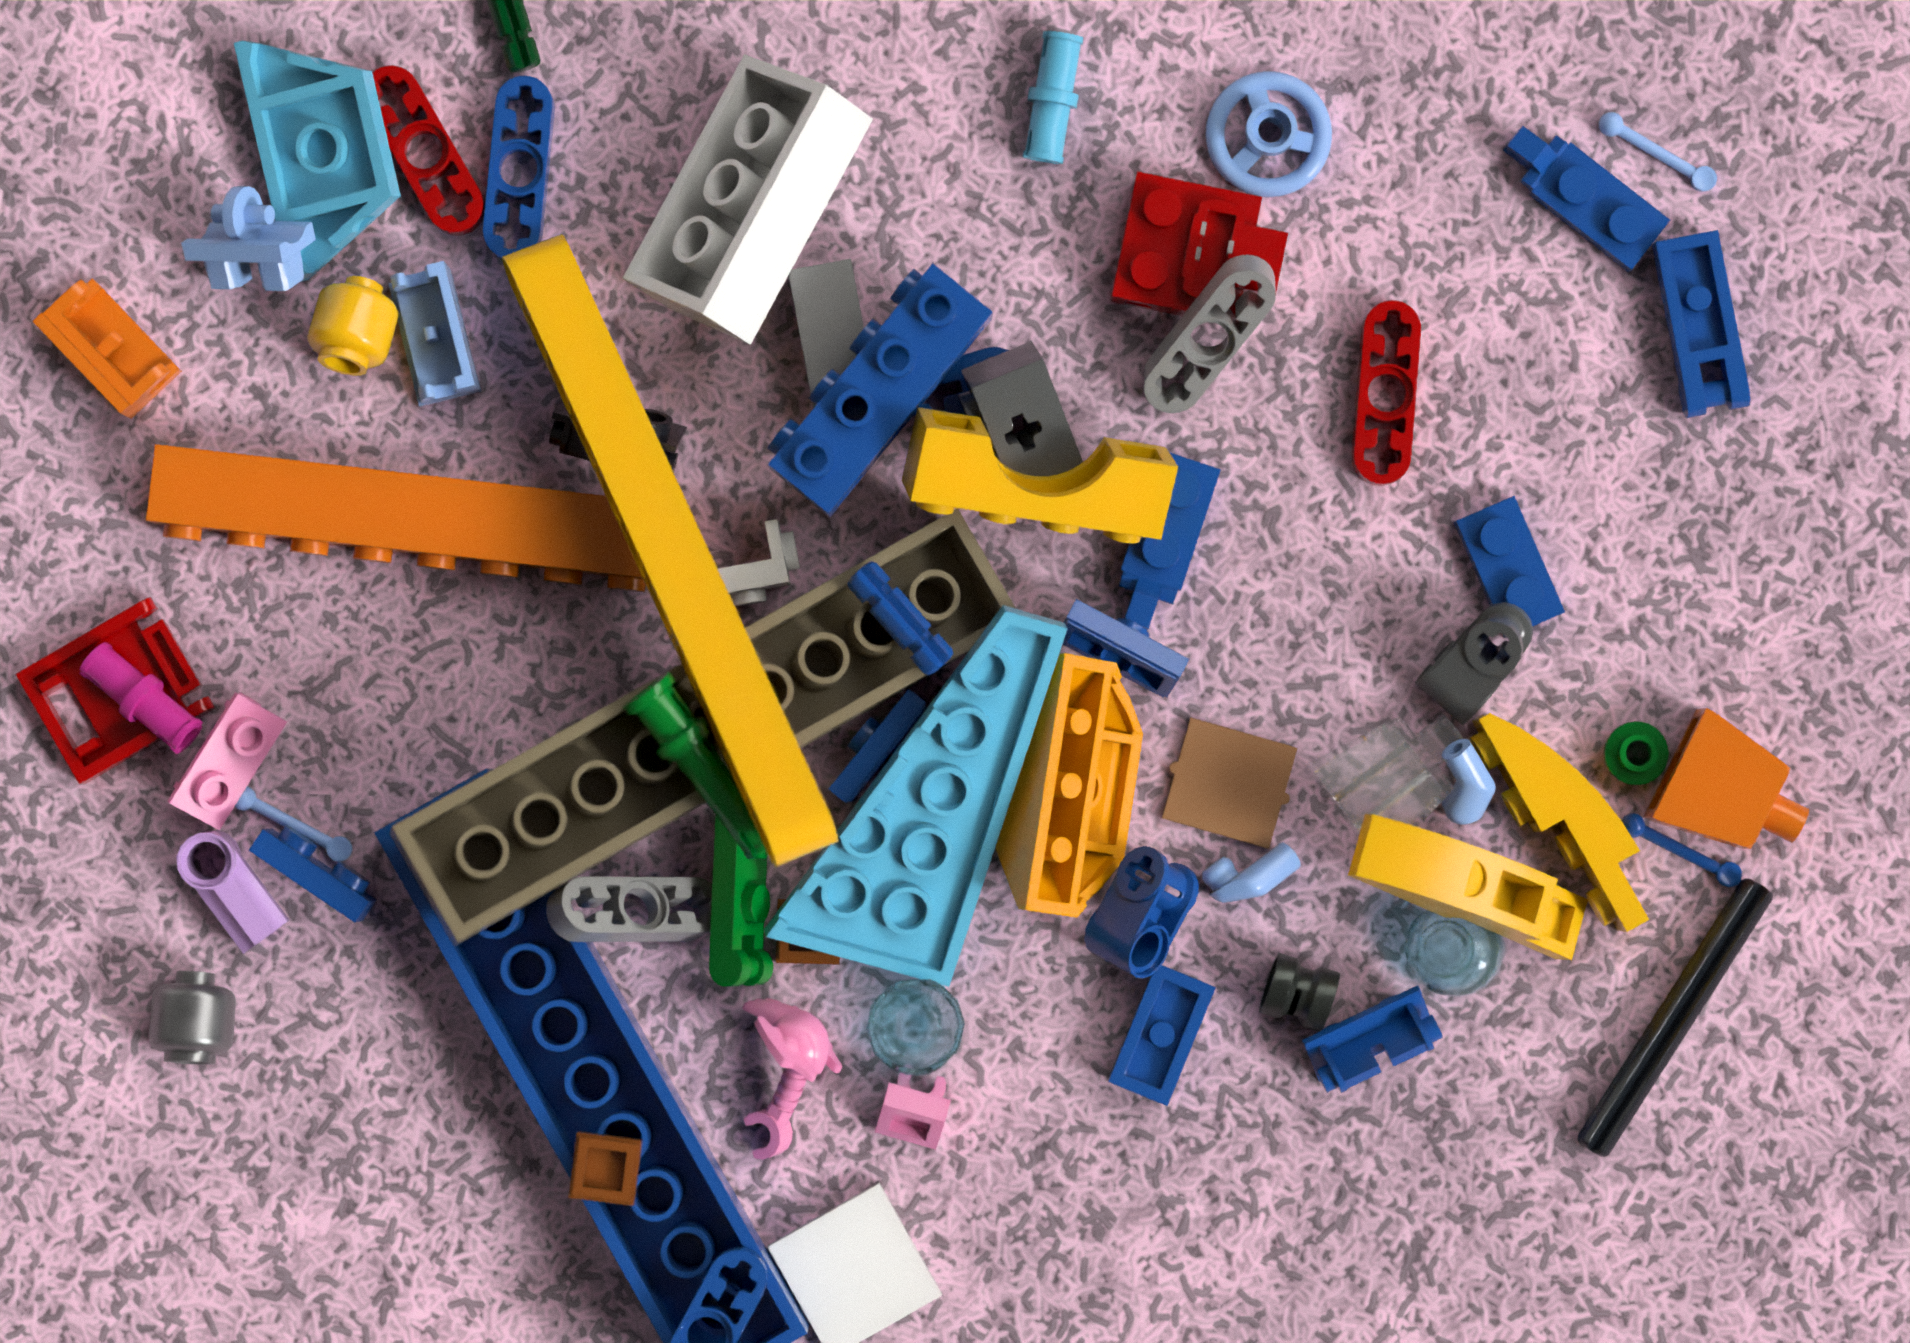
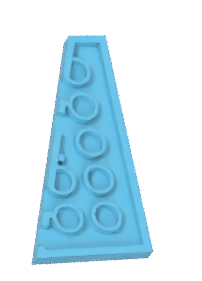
[764,605,1068,987]

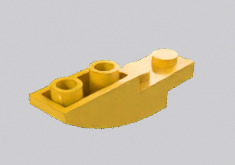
[1470,713,1649,932]
[1348,814,1588,960]

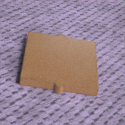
[1162,717,1298,849]

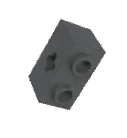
[958,341,1083,476]

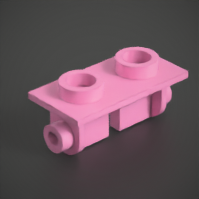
[167,692,287,831]

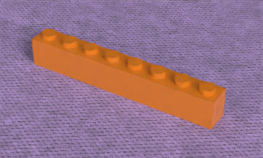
[146,444,646,592]

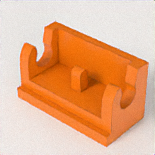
[32,278,182,419]

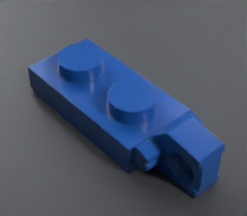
[1503,126,1670,272]
[1118,452,1221,630]

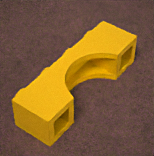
[902,407,1178,543]

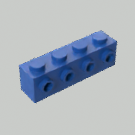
[767,263,993,518]

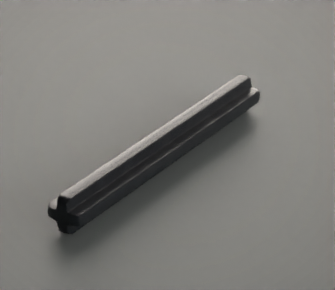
[1577,878,1773,1157]

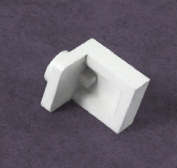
[718,519,800,607]

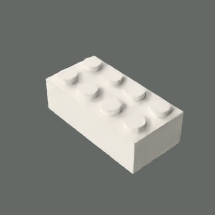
[623,54,873,345]

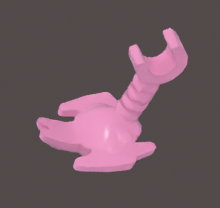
[742,998,843,1160]

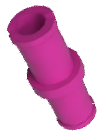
[80,642,203,754]

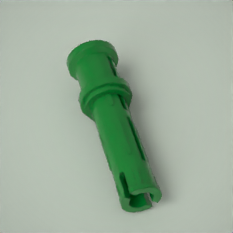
[623,672,765,860]

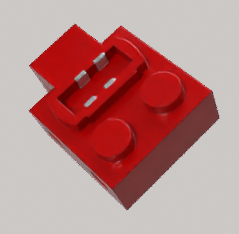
[1110,171,1288,316]

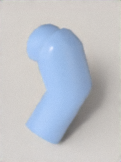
[1202,842,1301,903]

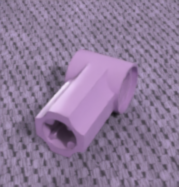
[177,830,289,954]

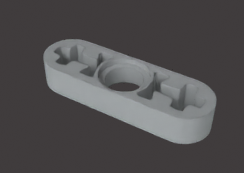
[1144,255,1276,413]
[546,876,712,942]

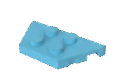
[234,41,401,283]

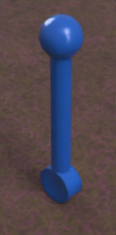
[1621,813,1742,887]

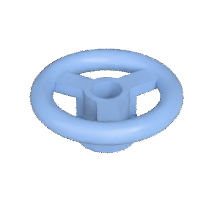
[1206,71,1332,197]

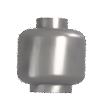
[149,971,236,1065]

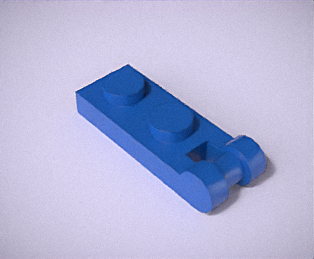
[1652,230,1751,418]

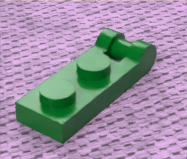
[709,815,774,987]

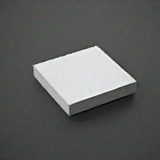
[768,1182,942,1343]

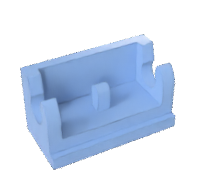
[388,261,481,407]

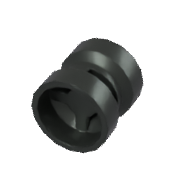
[1259,952,1340,1032]

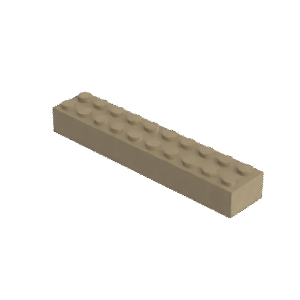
[389,508,1015,947]

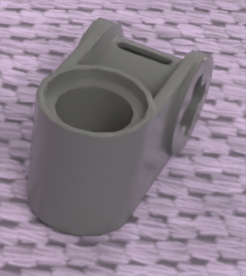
[1415,602,1533,725]

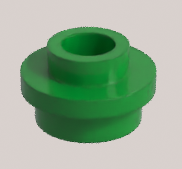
[1604,721,1669,785]

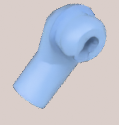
[1442,738,1496,825]

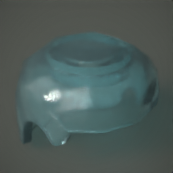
[1404,909,1507,996]
[866,979,966,1076]

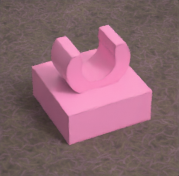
[875,1066,951,1150]

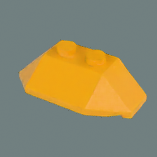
[995,653,1143,918]

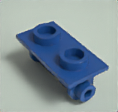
[1302,985,1443,1093]

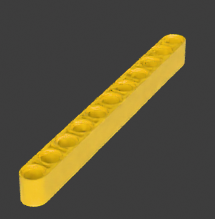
[502,234,838,867]

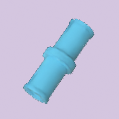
[1023,31,1084,164]

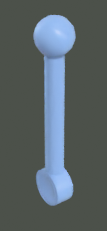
[1599,112,1717,192]
[235,786,353,862]

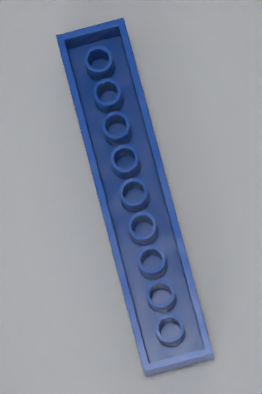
[374,768,810,1343]

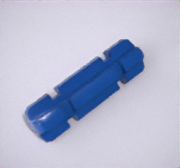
[848,561,953,675]

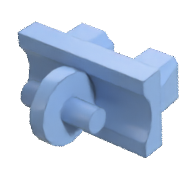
[181,186,316,291]

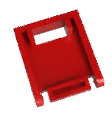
[15,597,215,785]

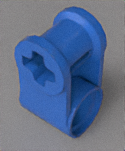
[1084,846,1199,979]

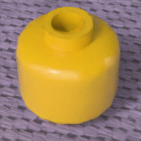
[307,276,399,376]

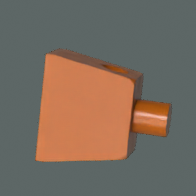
[1643,708,1809,849]

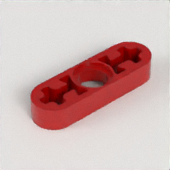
[372,65,485,236]
[1351,300,1421,486]

